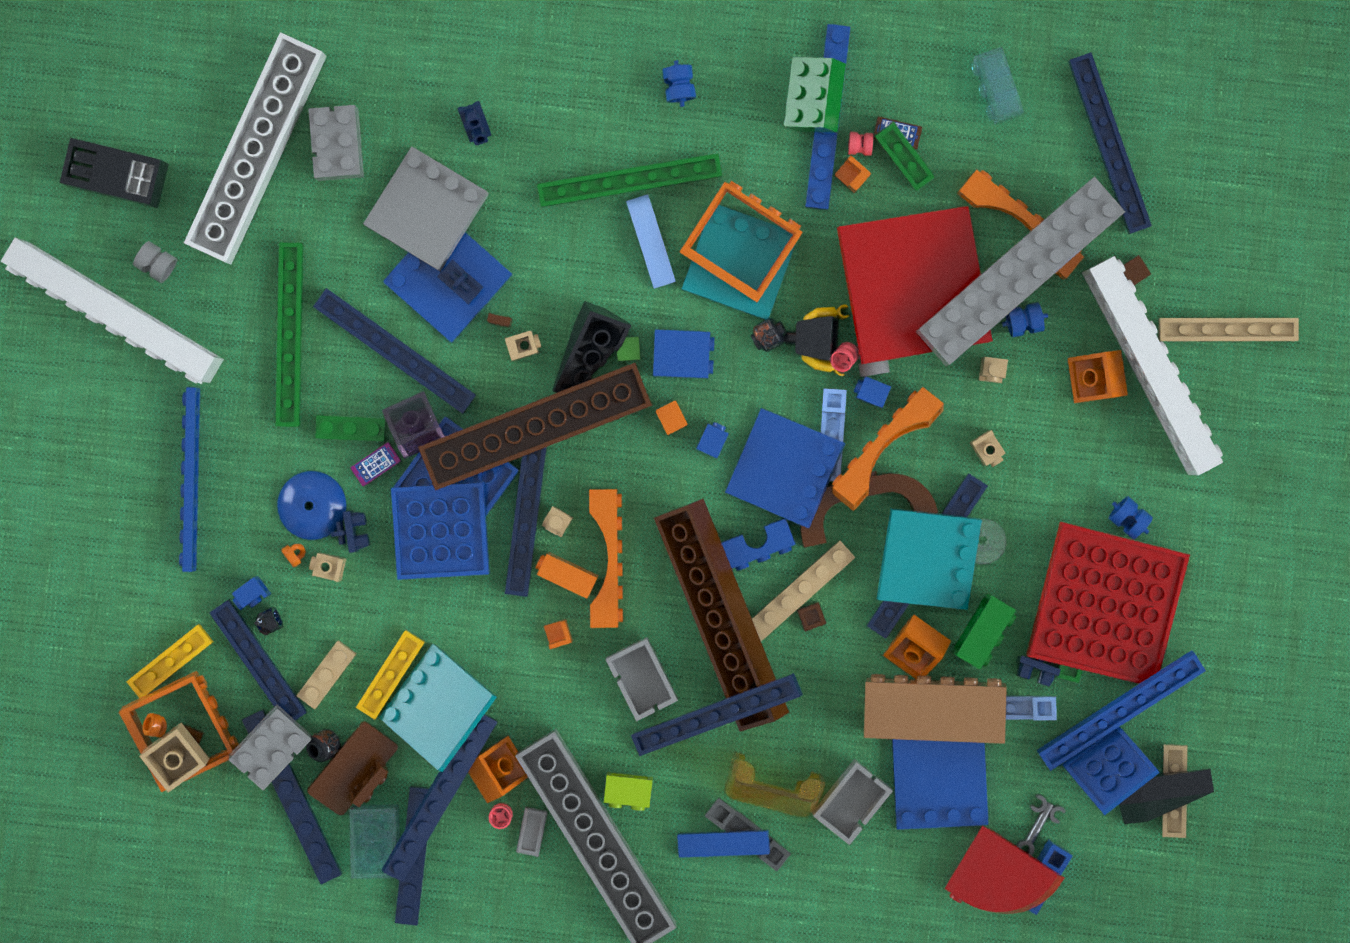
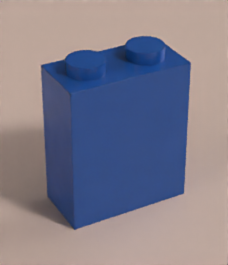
[653,330,715,379]

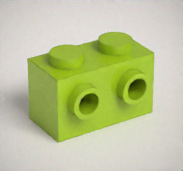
[604,772,653,811]

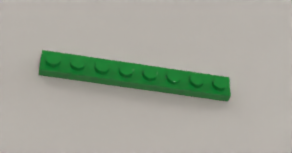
[537,153,722,208]
[275,242,303,427]

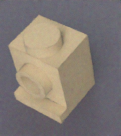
[505,330,542,361]
[979,357,1008,383]
[970,430,1006,467]
[542,506,573,537]
[309,552,347,582]

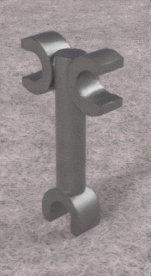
[1016,794,1066,855]

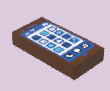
[873,116,922,150]

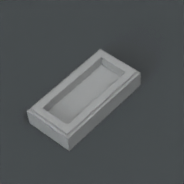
[516,806,548,857]

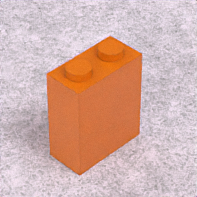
[535,552,599,599]

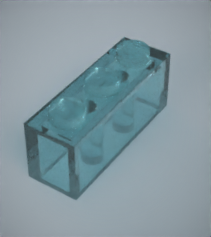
[971,47,1024,124]

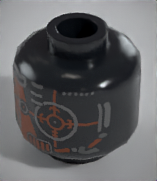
[751,318,787,352]
[306,729,341,762]

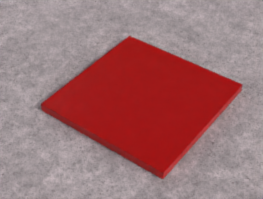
[837,206,993,365]
[1026,522,1190,684]

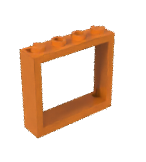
[680,181,803,302]
[119,671,239,792]

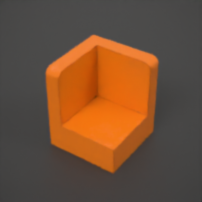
[835,155,871,193]
[656,400,688,435]
[544,619,573,649]

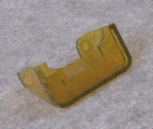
[725,752,826,818]

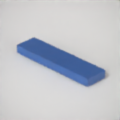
[677,830,770,858]

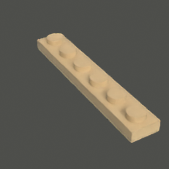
[1159,318,1299,342]
[752,540,855,641]

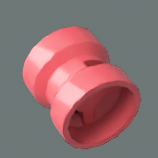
[848,131,873,156]
[830,342,859,372]
[489,803,513,829]

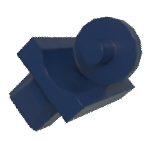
[458,101,492,145]
[437,259,484,305]
[331,510,370,553]
[1016,655,1061,687]

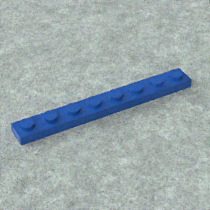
[805,24,850,210]
[179,387,200,572]
[1037,650,1206,771]

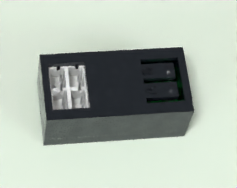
[59,138,169,209]

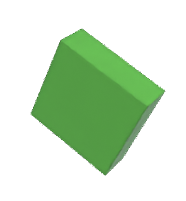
[617,337,641,361]

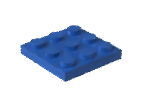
[1062,727,1159,816]

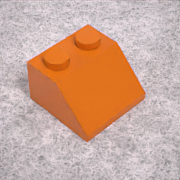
[1068,350,1128,403]
[883,615,951,680]
[468,736,528,803]

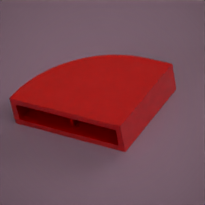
[944,826,1065,914]

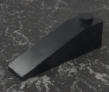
[552,301,631,393]
[1119,768,1214,824]

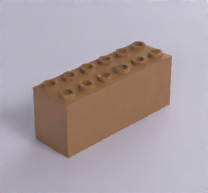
[864,674,1007,744]

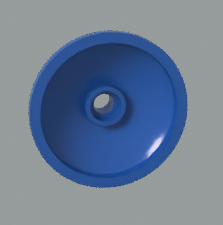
[277,471,347,540]

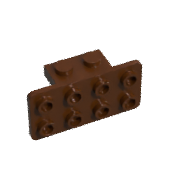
[307,721,398,816]

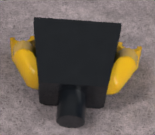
[784,304,849,376]

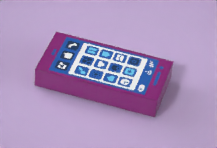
[350,442,401,487]

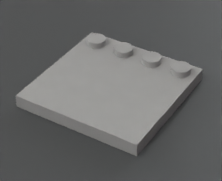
[363,147,489,271]

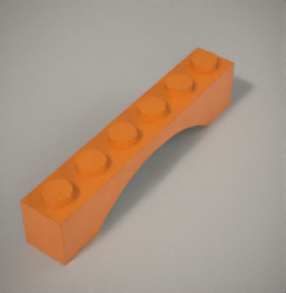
[957,170,1084,280]
[832,387,944,511]
[589,489,623,628]

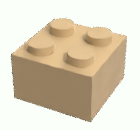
[139,723,210,793]

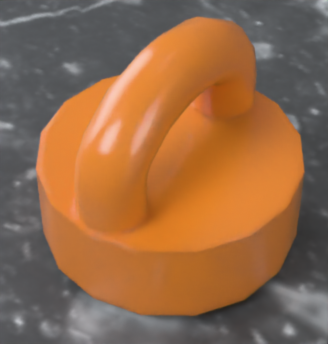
[281,544,306,567]
[143,713,167,738]

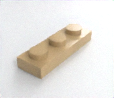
[297,640,357,709]

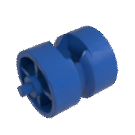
[662,60,696,107]
[1002,302,1048,338]
[1108,496,1153,540]

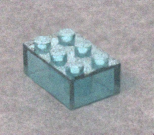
[349,804,400,879]

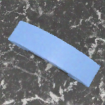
[626,194,676,289]
[821,389,847,481]
[1006,696,1057,720]

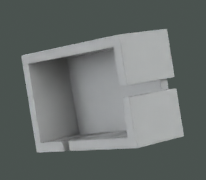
[309,105,364,181]
[605,637,678,721]
[229,704,312,790]
[812,759,893,845]

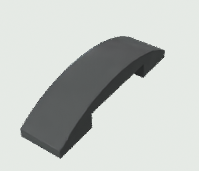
[704,797,791,872]

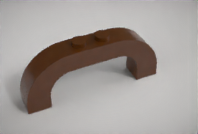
[800,471,938,548]

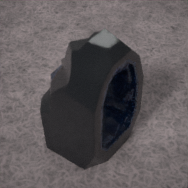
[254,607,284,635]

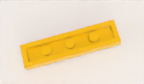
[126,624,214,698]
[356,630,425,720]

